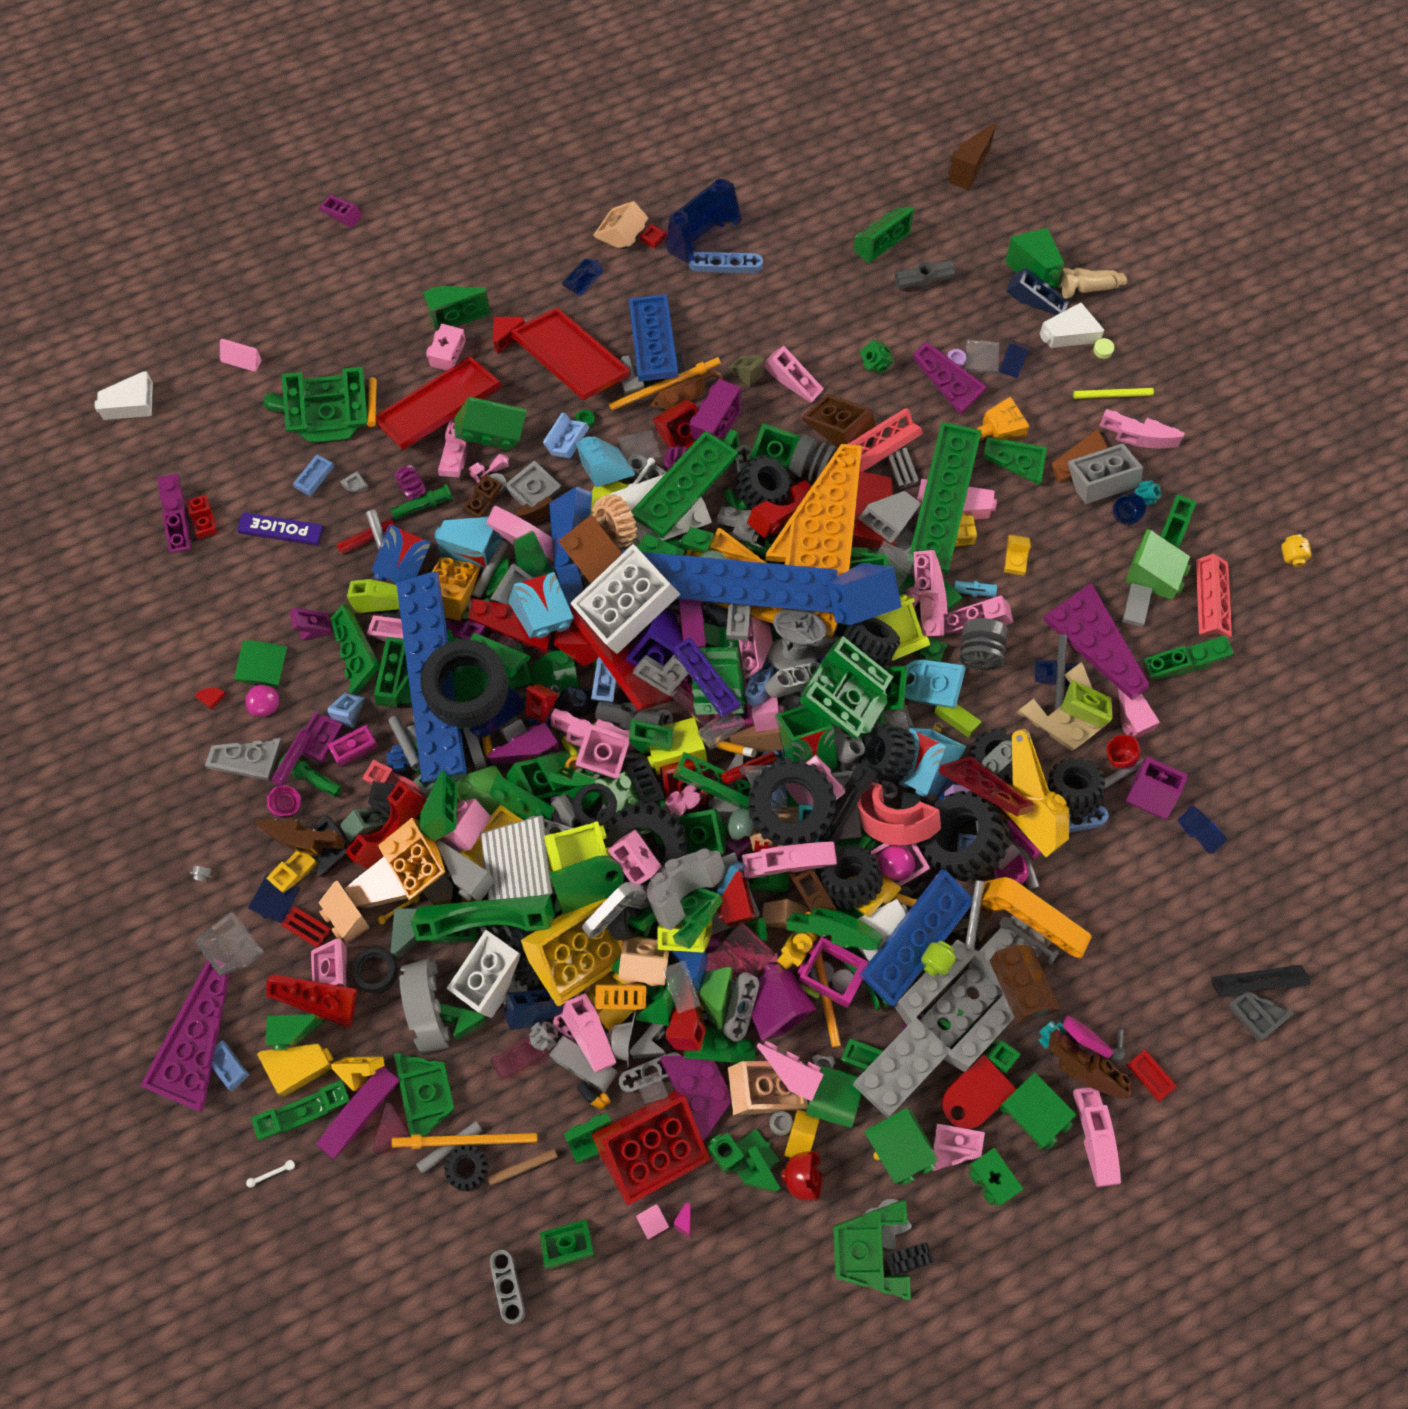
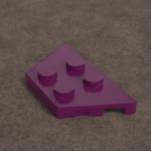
[659,1056,732,1140]

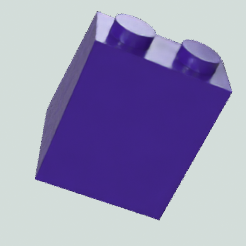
[626,608,683,666]

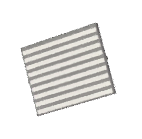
[481,815,554,900]

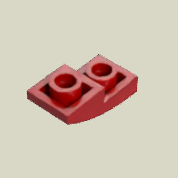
[187,495,218,539]

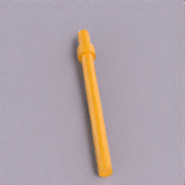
[609,357,721,411]
[805,912,841,1048]
[392,1133,537,1150]

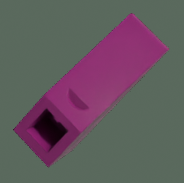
[488,722,560,765]

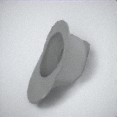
[606,1010,636,1067]

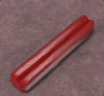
[336,519,395,554]
[721,752,778,784]

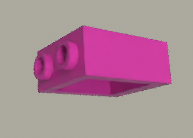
[797,937,869,1009]

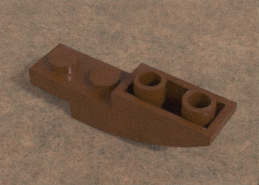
[256,817,346,856]
[788,869,837,941]
[1049,1029,1131,1099]

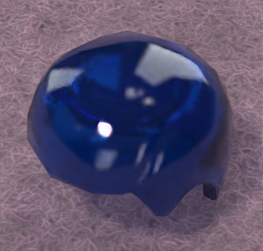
[1112,493,1146,525]

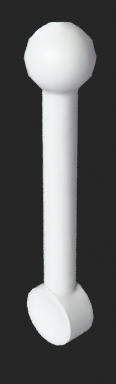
[628,458,655,487]
[246,1160,295,1188]

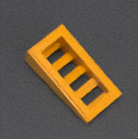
[595,983,646,1010]

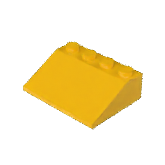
[521,899,623,1006]

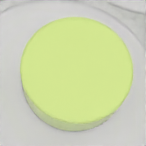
[1093,338,1114,359]

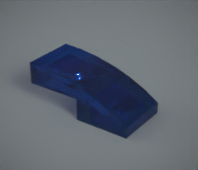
[1035,660,1079,686]
[1177,806,1228,854]

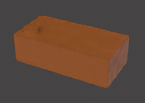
[558,515,622,583]

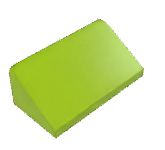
[934,704,982,738]

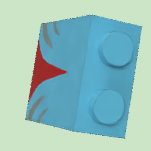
[435,517,503,571]
[508,572,573,638]
[897,728,966,797]

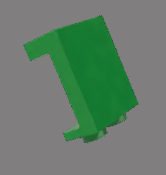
[998,1072,1076,1151]

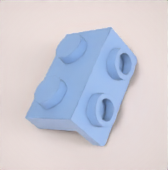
[543,413,589,458]

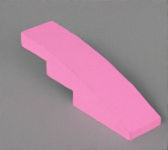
[486,506,554,566]

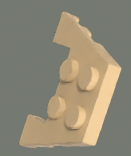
[1016,662,1106,751]

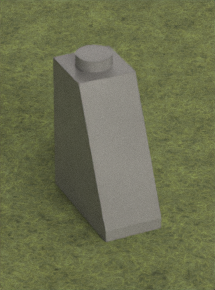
[858,491,921,543]

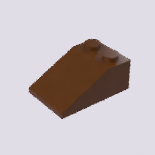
[948,124,996,191]
[802,394,876,447]

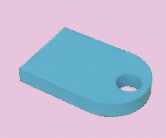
[905,660,966,709]

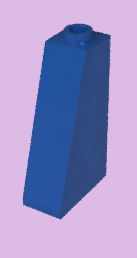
[549,487,592,570]

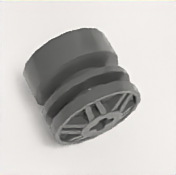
[789,434,837,483]
[959,618,1008,670]

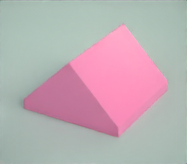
[575,724,630,780]
[311,938,349,988]

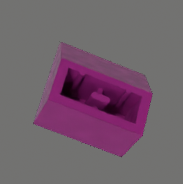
[1125,757,1188,820]

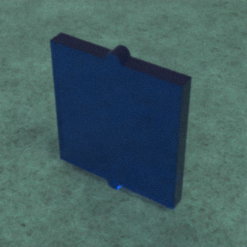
[248,874,300,923]

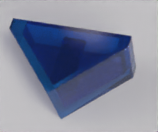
[999,340,1031,379]

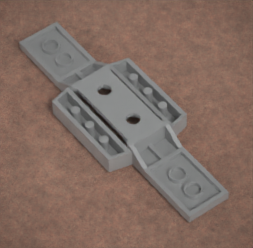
[853,915,1052,1118]

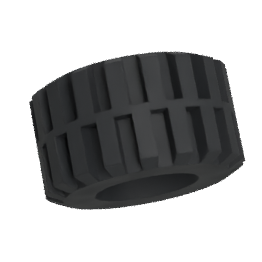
[736,455,792,509]
[843,617,901,668]
[859,724,916,782]
[968,729,1013,785]
[1048,757,1105,817]
[821,846,883,909]

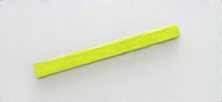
[1073,388,1154,399]

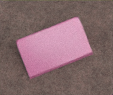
[220,339,262,371]

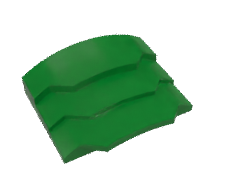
[281,367,367,443]
[799,636,893,739]

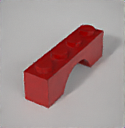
[747,480,812,538]
[345,780,427,870]

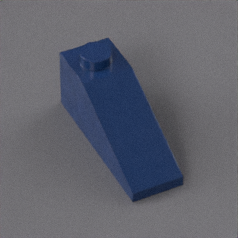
[1006,268,1069,315]
[504,989,576,1030]

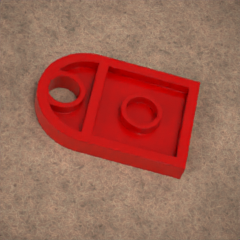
[941,1054,1017,1129]

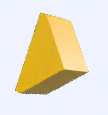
[784,1109,819,1158]

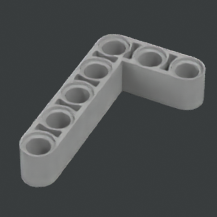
[765,662,865,765]

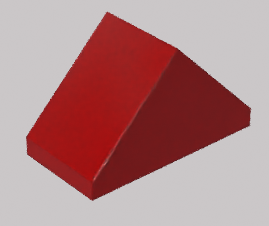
[493,317,525,354]
[526,684,558,723]

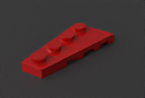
[468,599,552,654]
[266,974,357,1028]

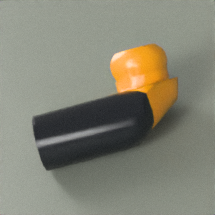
[577,1081,611,1110]

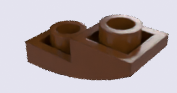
[463,474,502,518]
[513,496,553,526]

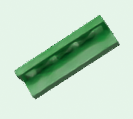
[673,752,753,809]

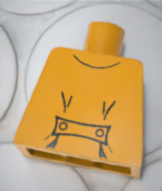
[977,397,1030,441]

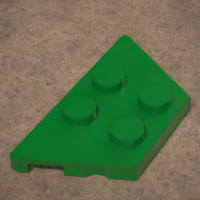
[394,1053,455,1137]

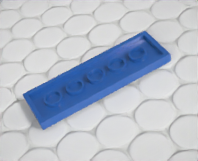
[629,294,678,382]
[859,870,973,1006]

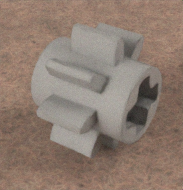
[529,1021,559,1051]

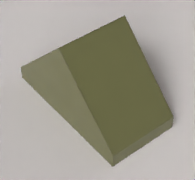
[728,356,764,387]

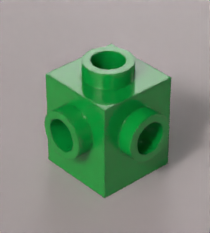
[859,340,894,374]

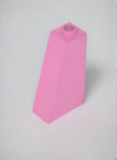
[913,479,997,524]

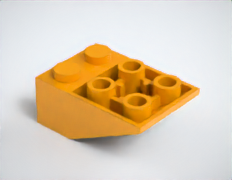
[432,557,481,621]
[378,818,445,900]

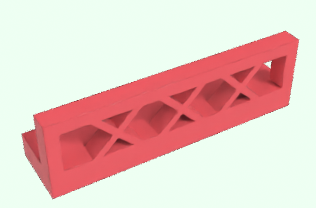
[848,408,923,472]
[1196,554,1232,638]

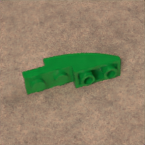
[1143,635,1234,679]
[787,907,883,950]

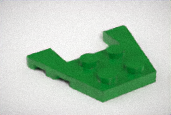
[627,888,723,949]
[833,1200,911,1300]

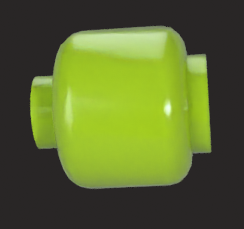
[921,941,956,977]

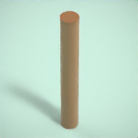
[487,1148,558,1186]

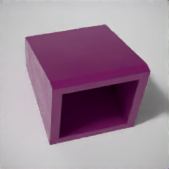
[745,963,816,1041]

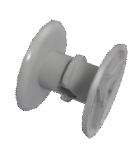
[766,609,826,670]

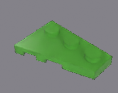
[595,771,652,837]

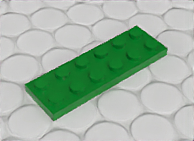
[631,431,738,538]

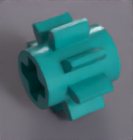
[1135,480,1161,506]
[1038,1021,1067,1049]

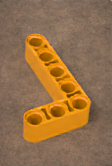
[971,877,1092,958]

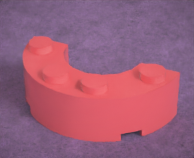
[857,782,941,846]

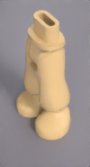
[1057,268,1127,299]

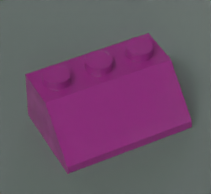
[689,379,742,440]

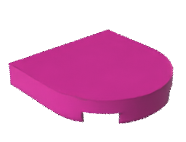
[1063,1016,1114,1058]

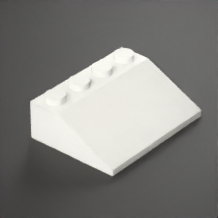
[609,474,712,547]
[571,544,680,654]

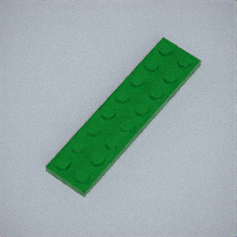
[907,422,982,574]

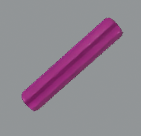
[272,729,311,786]

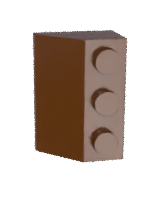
[989,944,1061,1025]

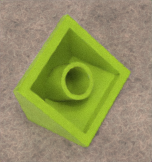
[1060,680,1112,728]

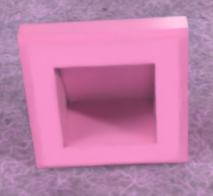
[636,1204,669,1240]

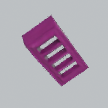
[319,195,362,228]

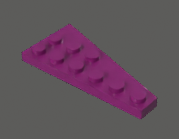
[1044,583,1149,700]
[140,958,231,1113]

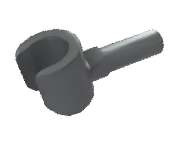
[1110,1030,1125,1062]

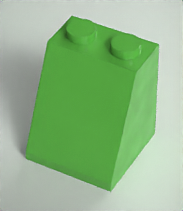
[1125,529,1191,600]

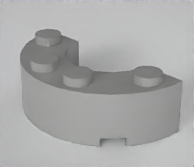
[647,849,727,930]
[399,958,451,1055]

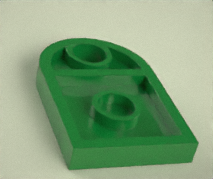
[549,855,624,914]

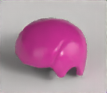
[245,685,279,718]
[267,785,301,818]
[878,845,916,881]
[994,854,1029,884]

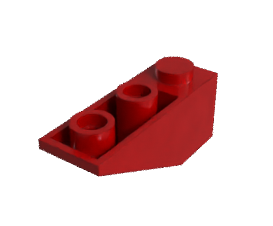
[666,976,706,1051]

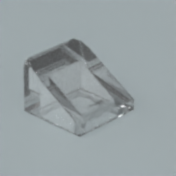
[636,1072,668,1104]

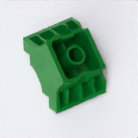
[692,647,747,715]

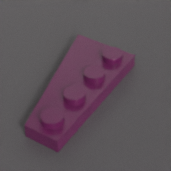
[913,342,987,416]

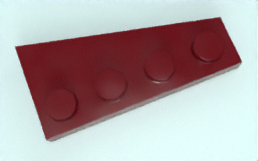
[938,756,1035,816]

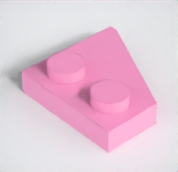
[932,1123,985,1171]

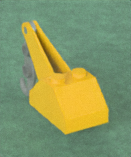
[982,729,1069,857]

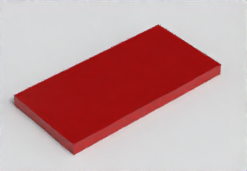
[511,307,631,401]
[376,356,502,450]
[569,605,682,711]

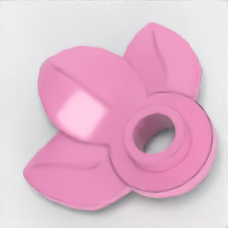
[665,785,701,817]

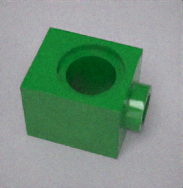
[708,1133,745,1175]

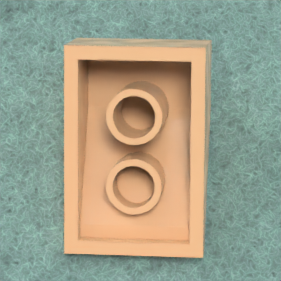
[728,1061,808,1115]

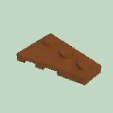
[1050,429,1108,483]

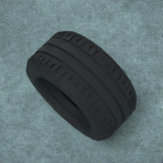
[420,639,508,728]

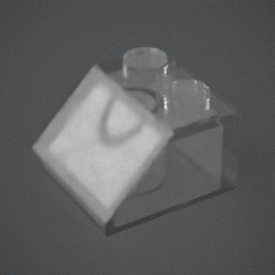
[194,912,265,976]

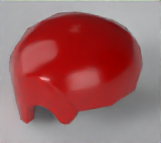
[1106,735,1140,769]

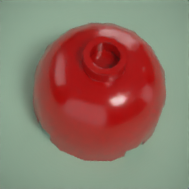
[781,1151,823,1201]

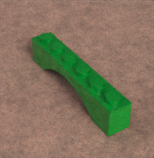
[411,894,555,941]

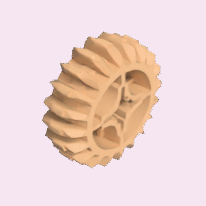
[592,494,637,550]

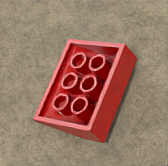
[852,471,896,549]
[592,1091,710,1206]

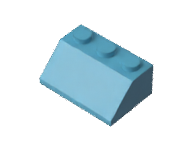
[576,437,635,487]

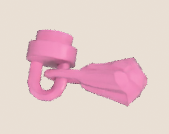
[468,454,509,483]

